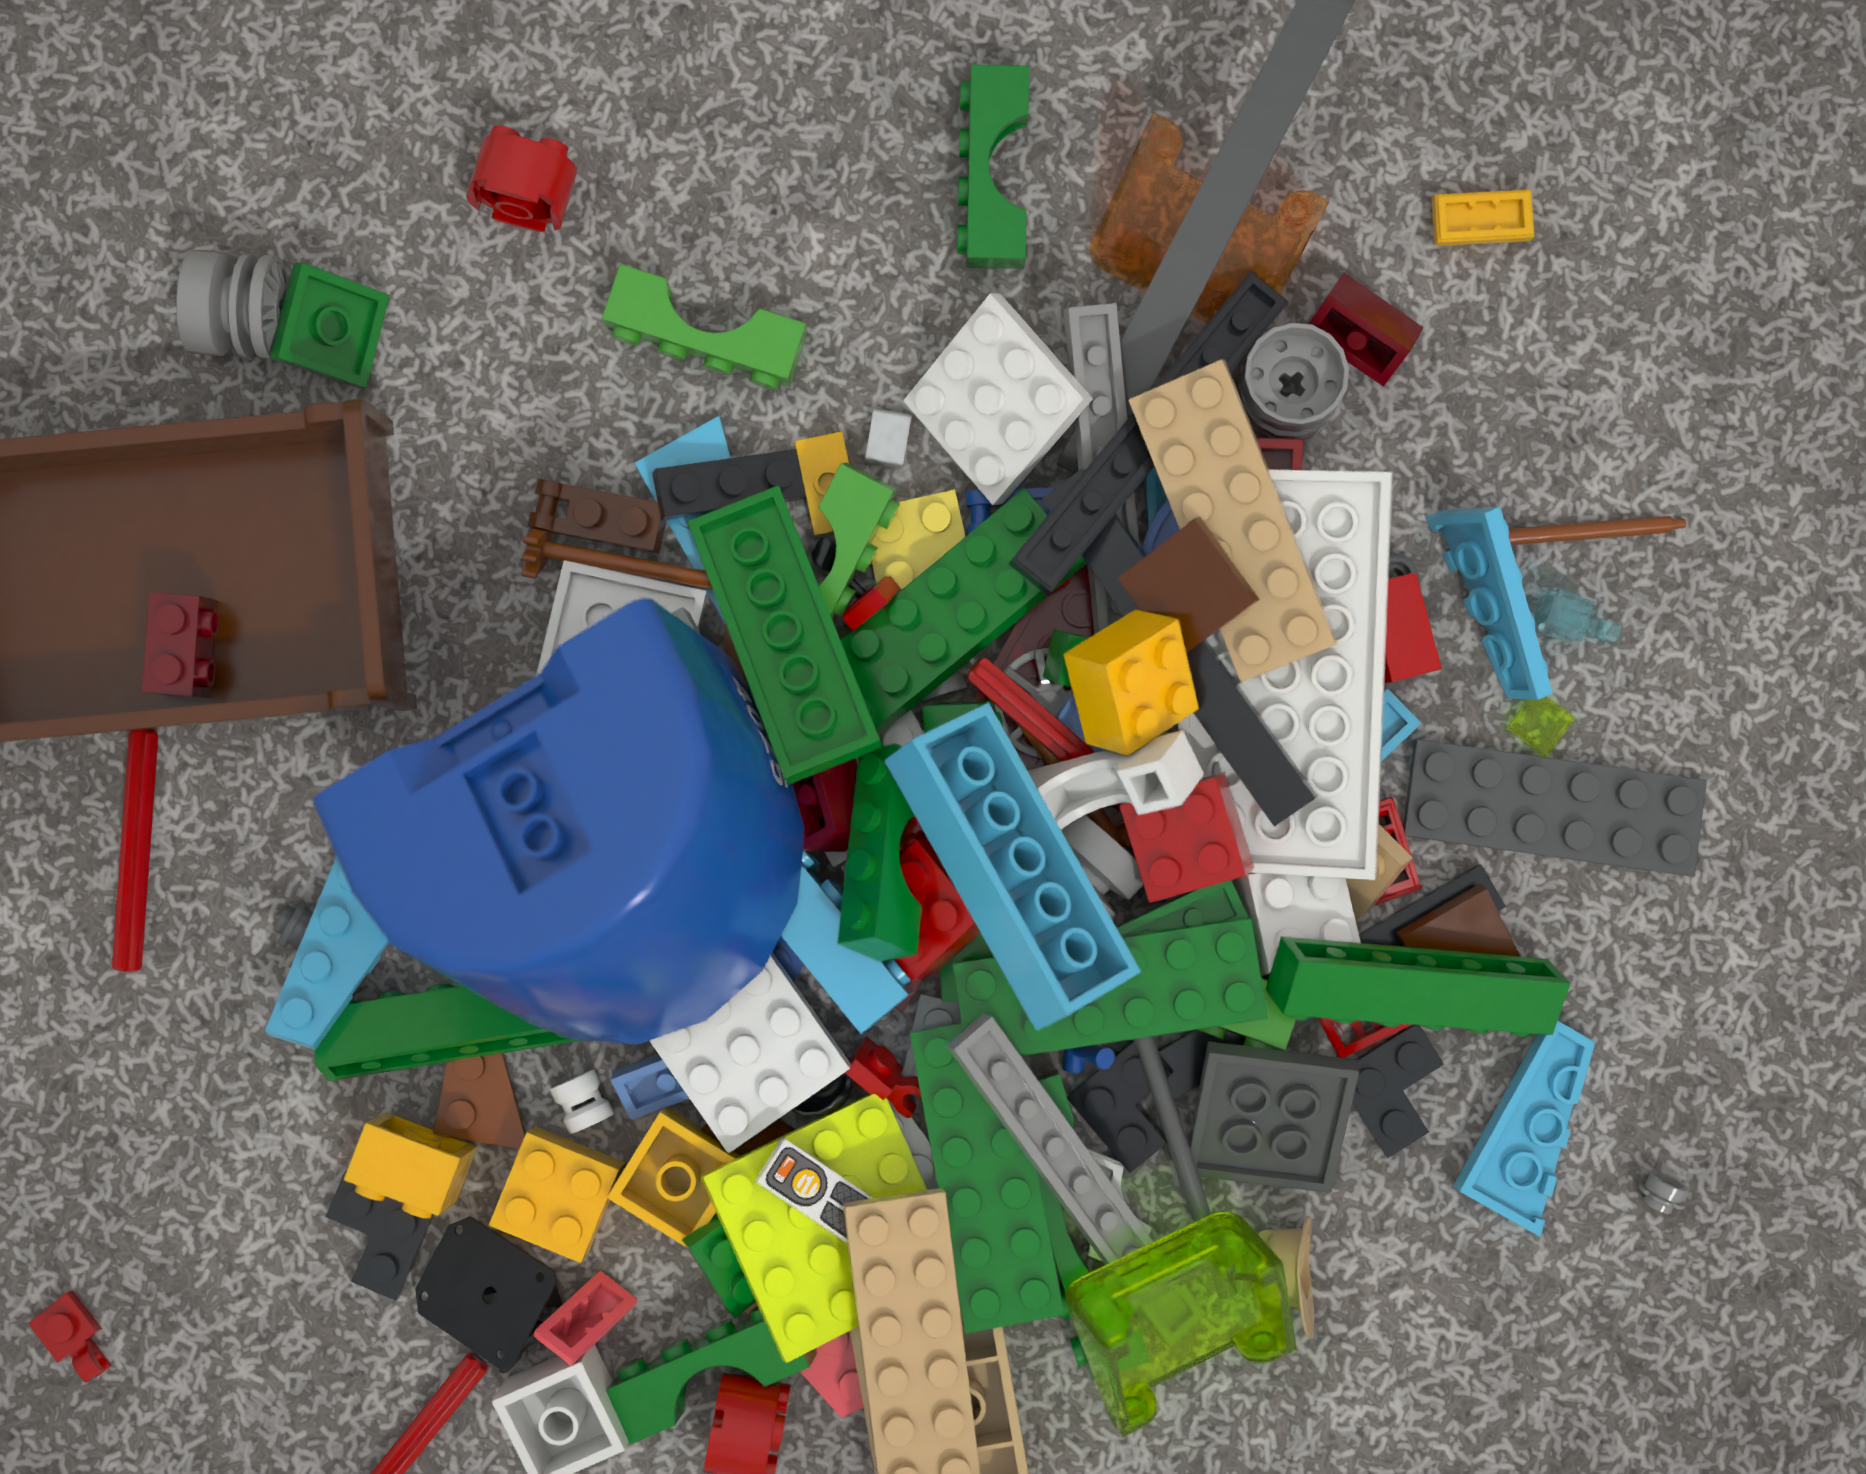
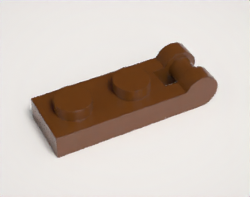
[527,479,667,554]

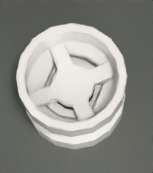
[549,1069,614,1134]

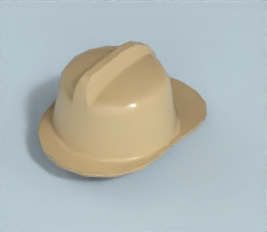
[1254,1216,1314,1338]

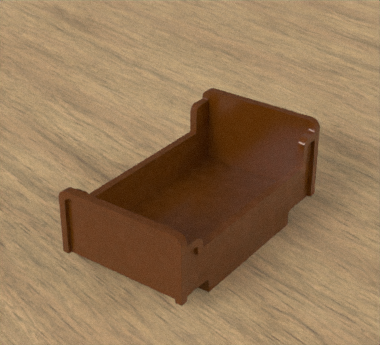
[0,398,417,743]

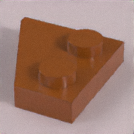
[433,1053,526,1149]

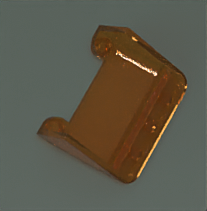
[1090,112,1329,323]

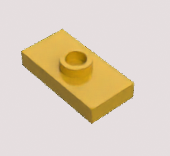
[1431,189,1534,246]
[795,431,849,537]

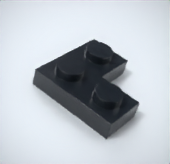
[1352,1025,1444,1158]
[1067,1040,1174,1173]
[325,1170,434,1301]

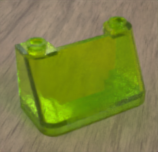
[1066,1212,1297,1437]

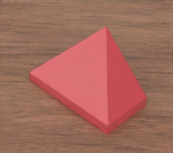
[533,1270,638,1366]

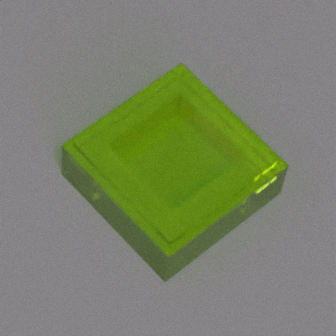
[1505,696,1575,757]

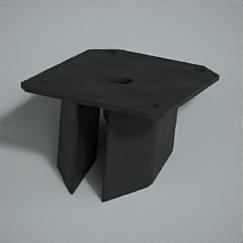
[415,1216,563,1370]

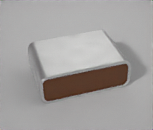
[865,408,912,470]

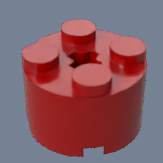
[466,125,577,232]
[704,1373,791,1474]

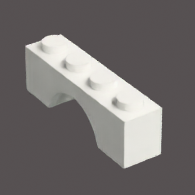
[1028,730,1204,830]

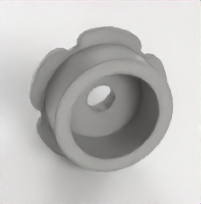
[1639,1170,1688,1214]

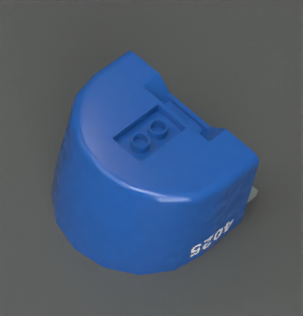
[313,598,805,1045]

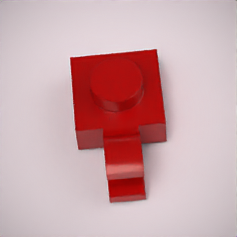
[845,1036,922,1118]
[28,1291,112,1383]

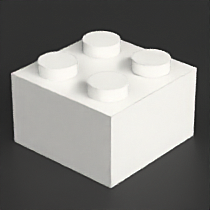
[1232,873,1361,977]
[491,1344,629,1474]

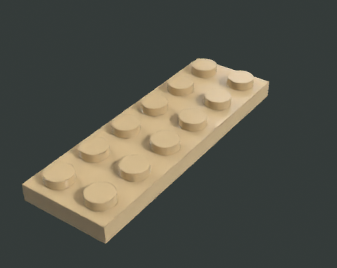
[1129,359,1338,682]
[843,1188,980,1474]

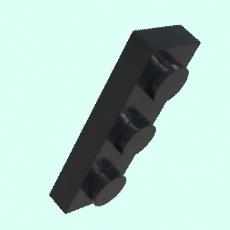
[652,449,806,521]

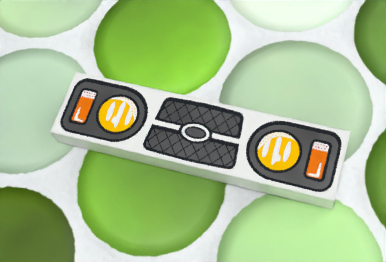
[754,1138,873,1244]

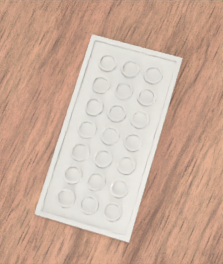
[1178,470,1393,880]

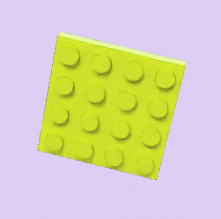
[700,1094,928,1363]

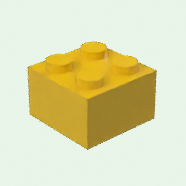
[1064,609,1199,756]
[607,1107,741,1248]
[344,1112,478,1219]
[489,1126,625,1263]

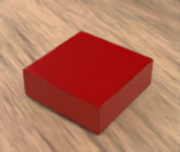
[842,576,901,631]

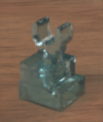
[1534,588,1622,645]

